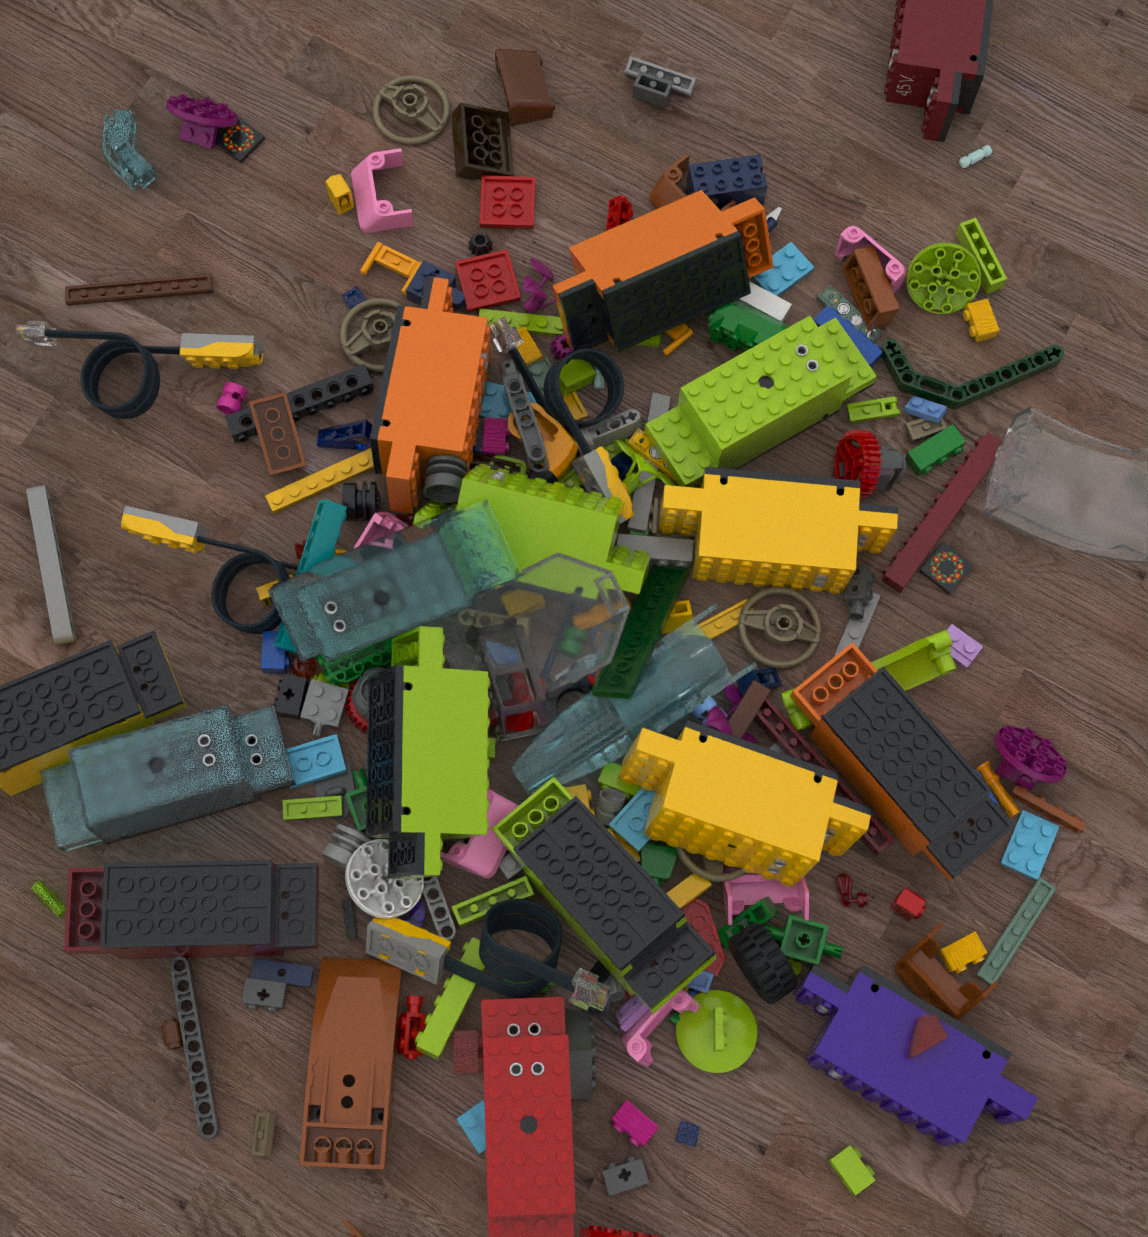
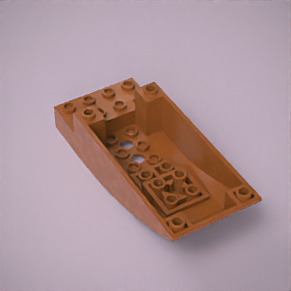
[299,957,402,1170]

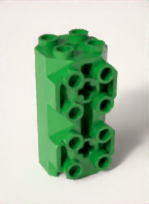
[706,301,790,353]
[315,619,398,685]

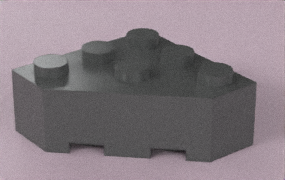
[565,1010,596,1099]

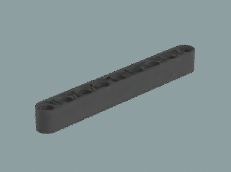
[170,956,220,1139]

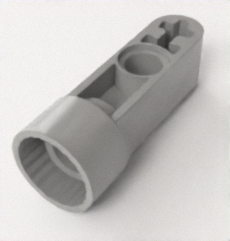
[571,409,643,456]

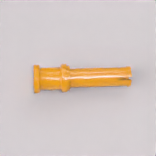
[976,760,1020,818]

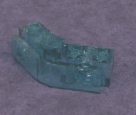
[101,110,157,190]

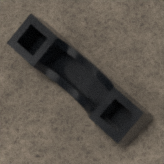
[534,661,596,734]

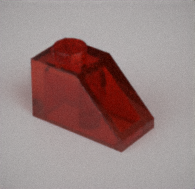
[906,1013,948,1059]

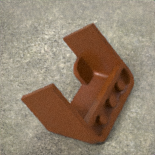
[649,153,736,212]
[895,922,998,1020]

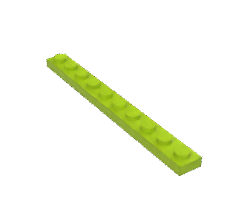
[479,309,661,347]

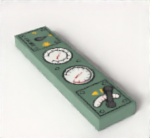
[817,285,883,343]

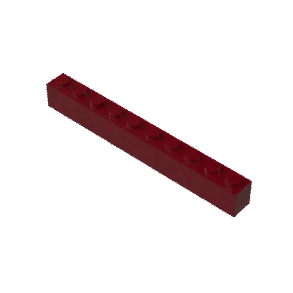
[882,432,1006,593]
[753,697,894,857]

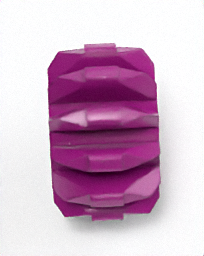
[550,332,573,364]

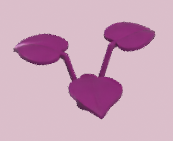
[523,257,556,314]
[706,680,759,745]

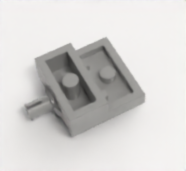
[300,679,349,737]

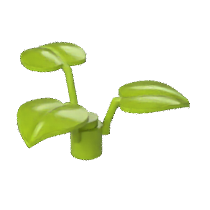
[613,439,676,495]

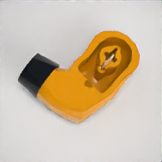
[508,402,578,484]

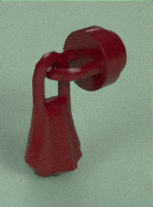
[835,873,868,908]

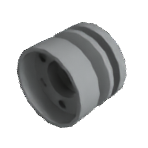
[321,824,371,869]

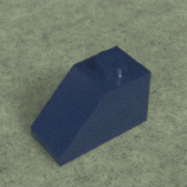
[736,668,782,696]

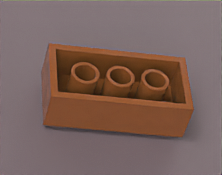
[842,246,900,330]
[249,392,306,475]

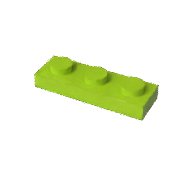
[283,796,344,821]

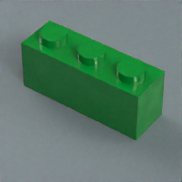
[905,424,966,477]

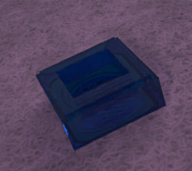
[342,286,367,310]
[675,1121,701,1147]

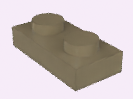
[905,418,947,442]
[251,1113,276,1157]

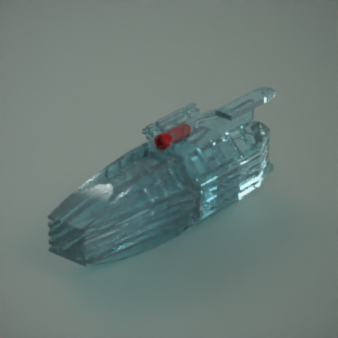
[510,603,757,795]

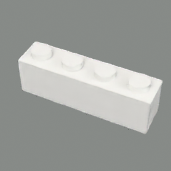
[735,281,792,323]

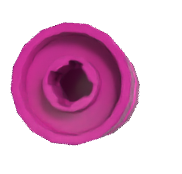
[216,382,248,415]

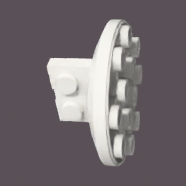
[345,839,424,919]

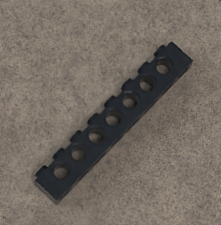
[224,364,374,443]

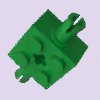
[345,768,389,840]
[764,915,843,966]

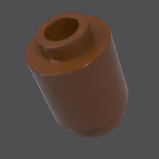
[161,1018,184,1050]

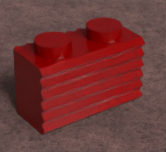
[890,887,926,921]

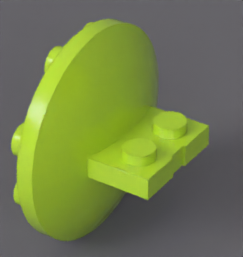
[906,243,981,314]
[676,990,757,1073]

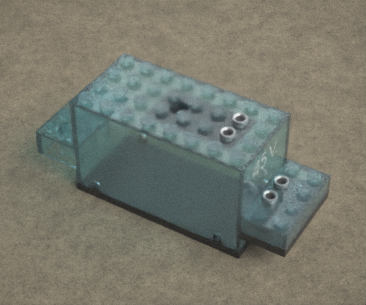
[268,499,519,662]
[40,704,296,852]

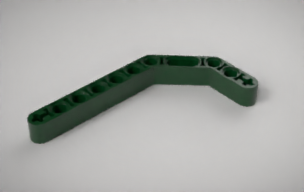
[881,339,1064,409]

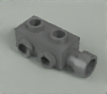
[844,564,875,620]

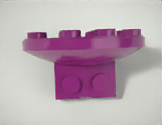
[166,94,238,149]
[994,725,1067,792]

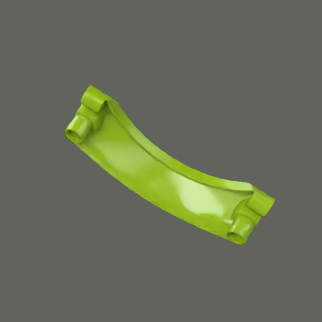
[781,630,957,732]

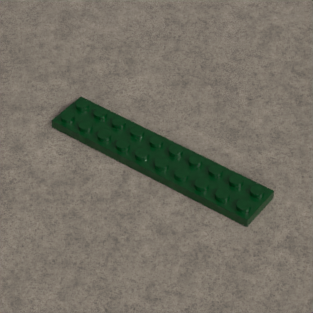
[591,566,689,700]

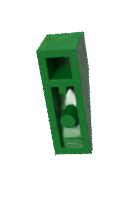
[717,896,780,949]

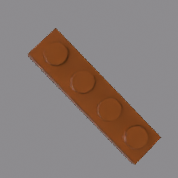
[1009,785,1087,835]

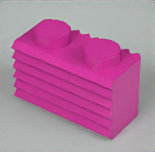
[482,417,511,457]
[611,1100,659,1147]

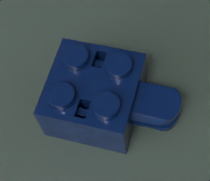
[406,260,465,309]

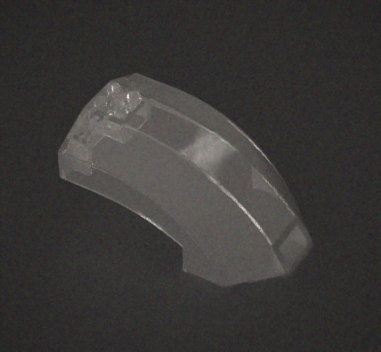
[985,407,1148,563]
[424,552,630,721]

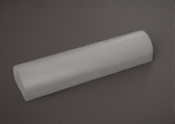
[624,56,697,97]

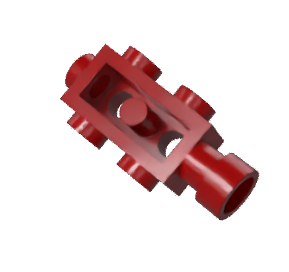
[606,195,633,231]
[396,996,427,1060]

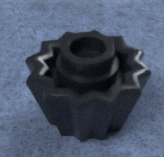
[468,232,493,256]

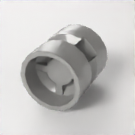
[595,788,625,826]

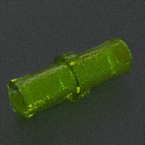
[30,880,66,917]

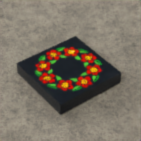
[215,117,265,163]
[919,542,973,595]

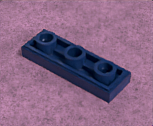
[250,958,314,988]

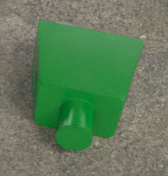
[640,843,678,886]

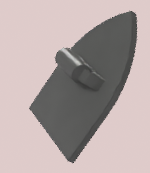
[313,761,355,822]

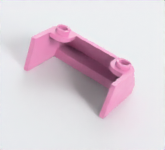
[351,148,414,233]
[440,789,518,879]
[722,866,809,925]

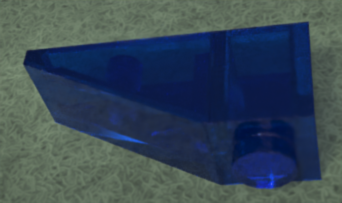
[317,419,372,450]

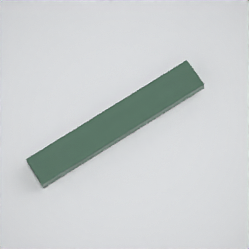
[975,877,1057,985]

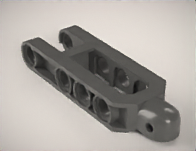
[499,359,549,476]

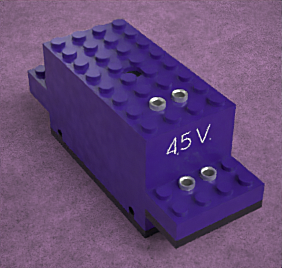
[793,965,1038,1146]

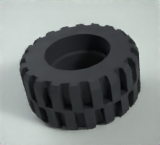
[728,923,798,1004]

